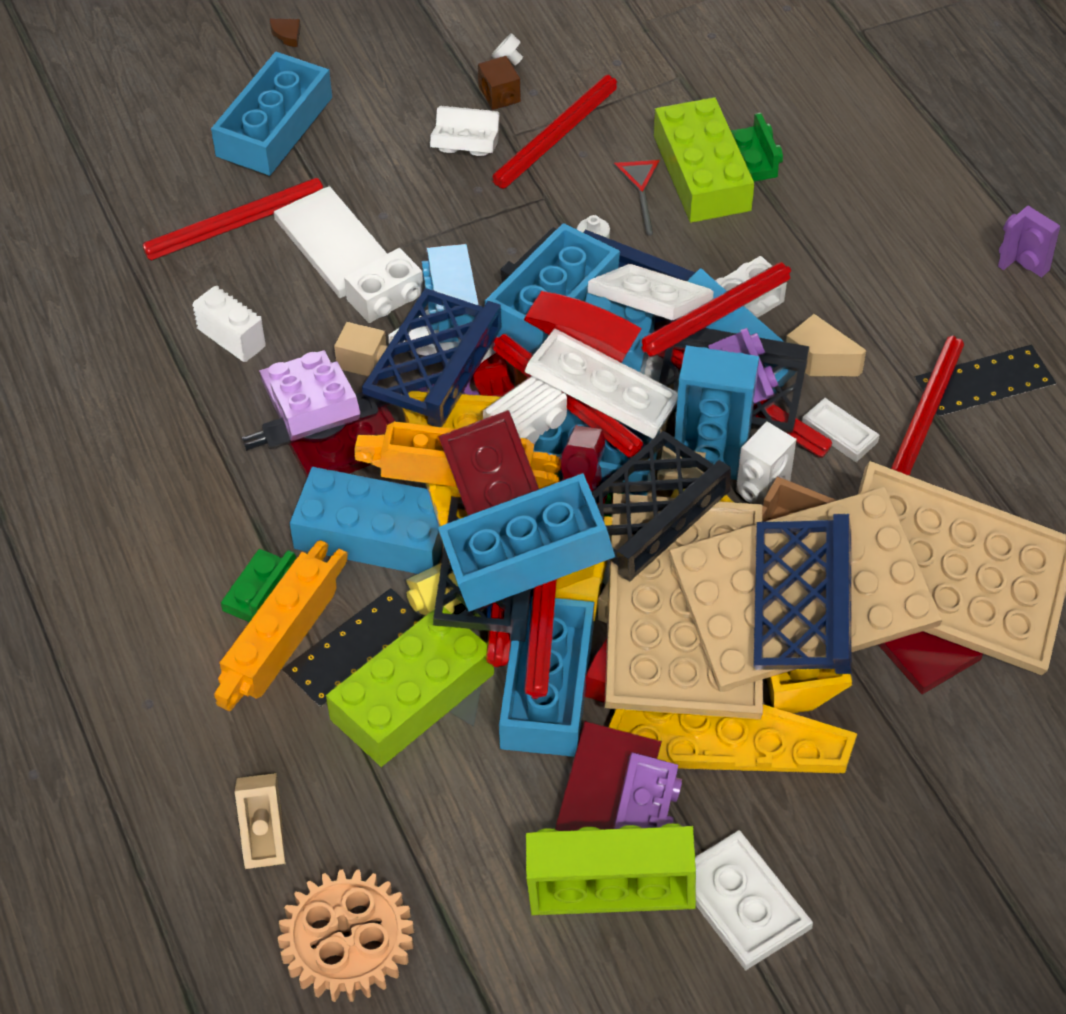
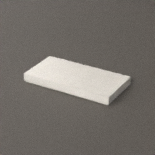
[274,186,387,298]
[525,329,678,439]

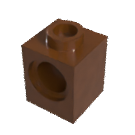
[478,56,521,110]

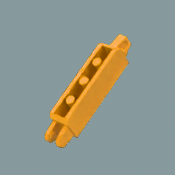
[355,421,561,489]
[214,540,348,711]

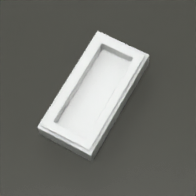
[802,398,880,462]

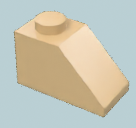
[786,314,866,376]
[235,773,285,869]

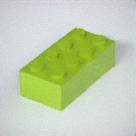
[654,97,754,223]
[326,607,494,767]
[526,823,696,915]

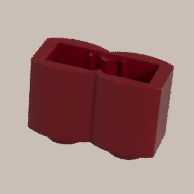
[561,425,605,493]

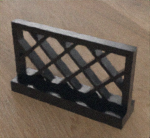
[659,322,809,433]
[592,431,731,582]
[433,496,532,642]

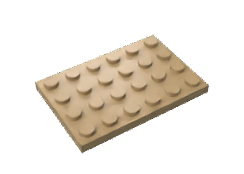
[857,461,1066,675]
[669,487,942,692]
[604,493,763,719]

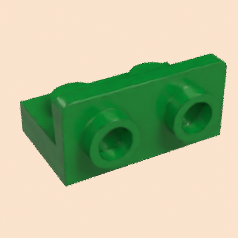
[731,113,783,182]
[221,548,296,622]

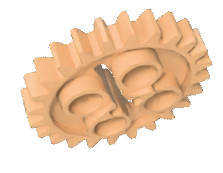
[278,869,414,1002]

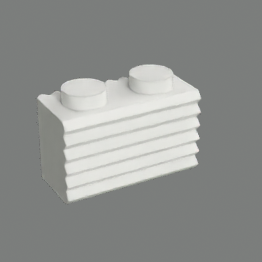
[192,286,266,362]
[483,376,567,444]

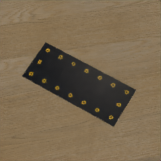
[914,344,1057,417]
[282,588,423,707]

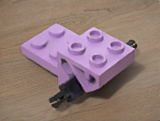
[242,350,391,451]

